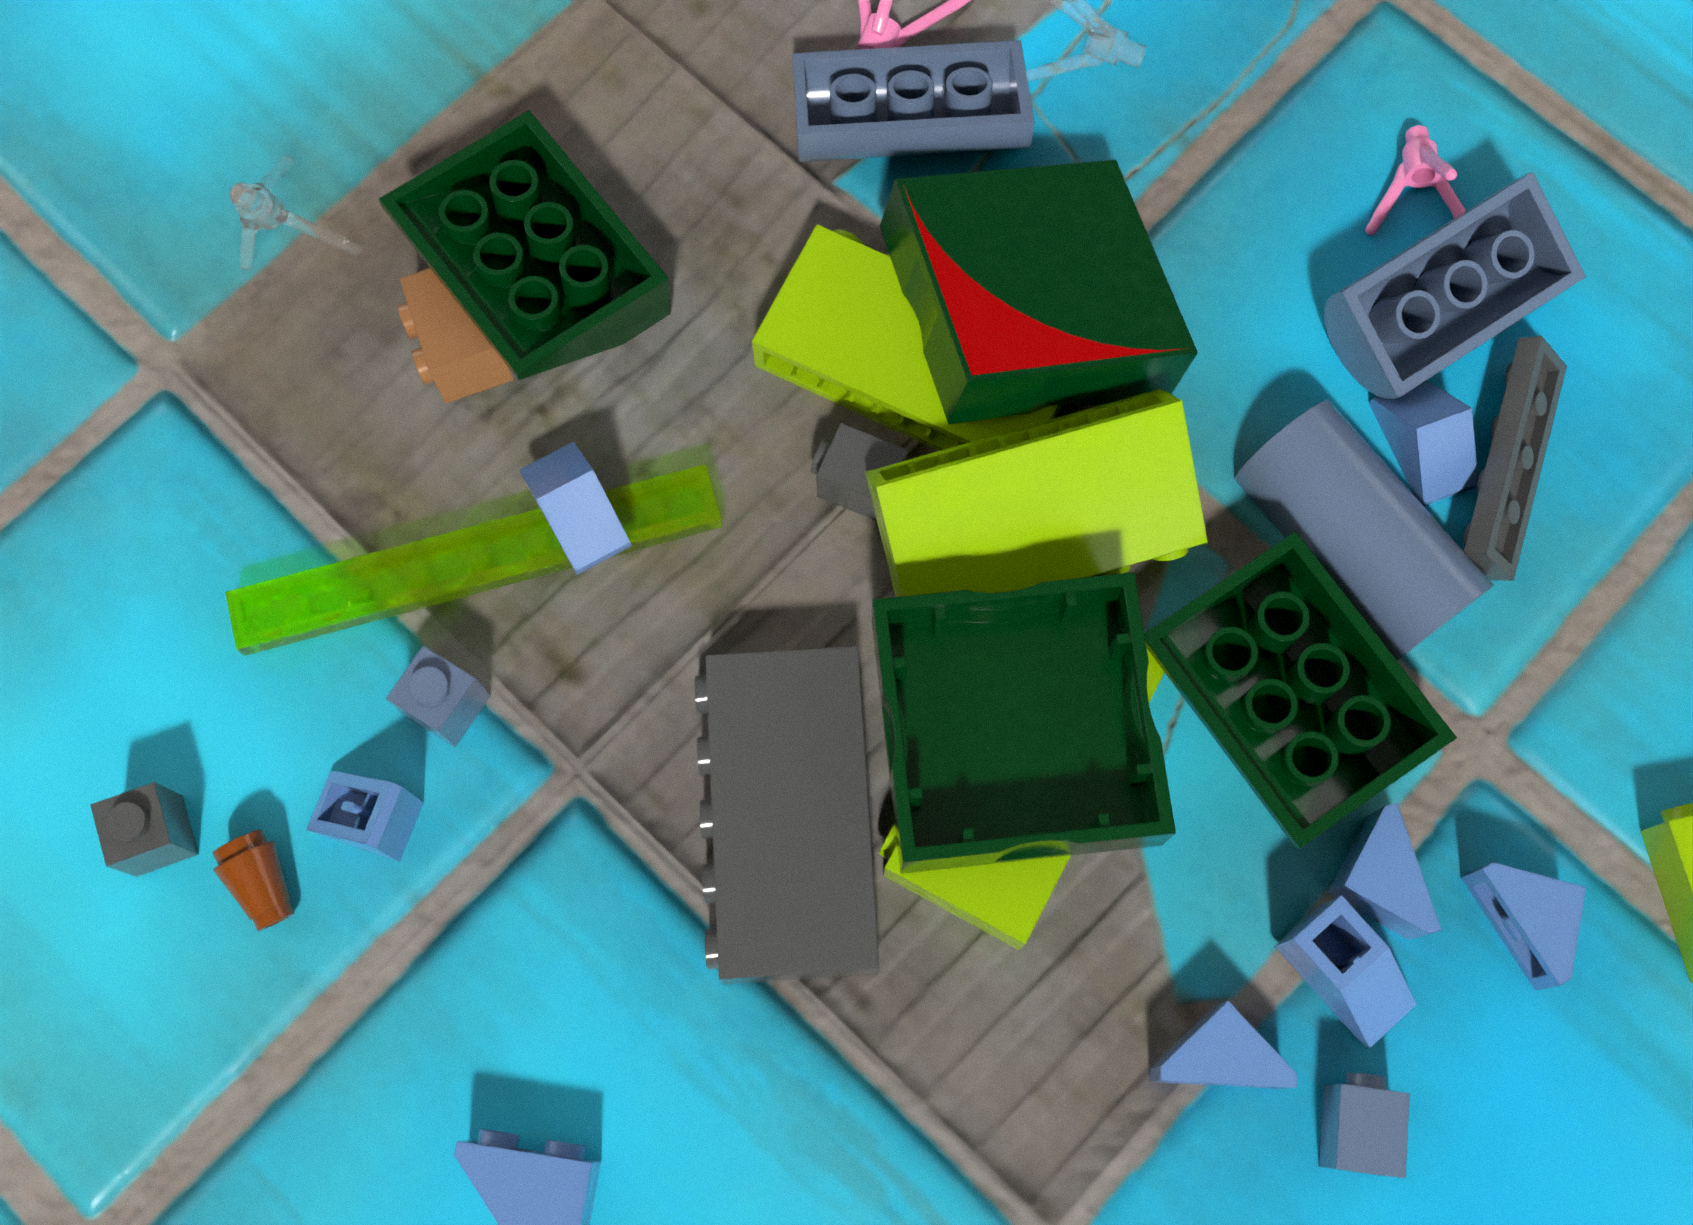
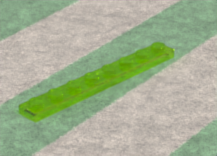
[225,464,723,656]

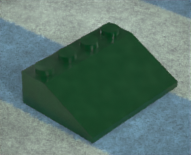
[379,110,671,380]
[1144,531,1457,850]

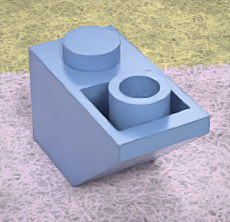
[1274,895,1417,1049]
[454,1129,601,1225]

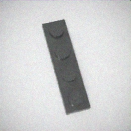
[1463,336,1567,581]

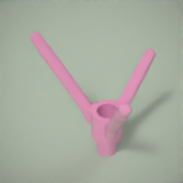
[857,0,972,49]
[1365,125,1466,236]

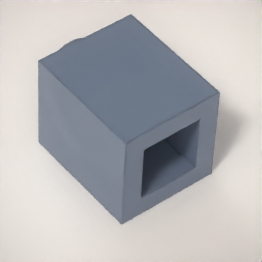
[386,646,491,747]
[1319,1072,1410,1178]

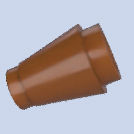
[212,829,295,932]

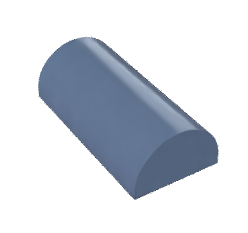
[792,40,1034,162]
[1324,172,1586,399]
[1234,400,1494,661]

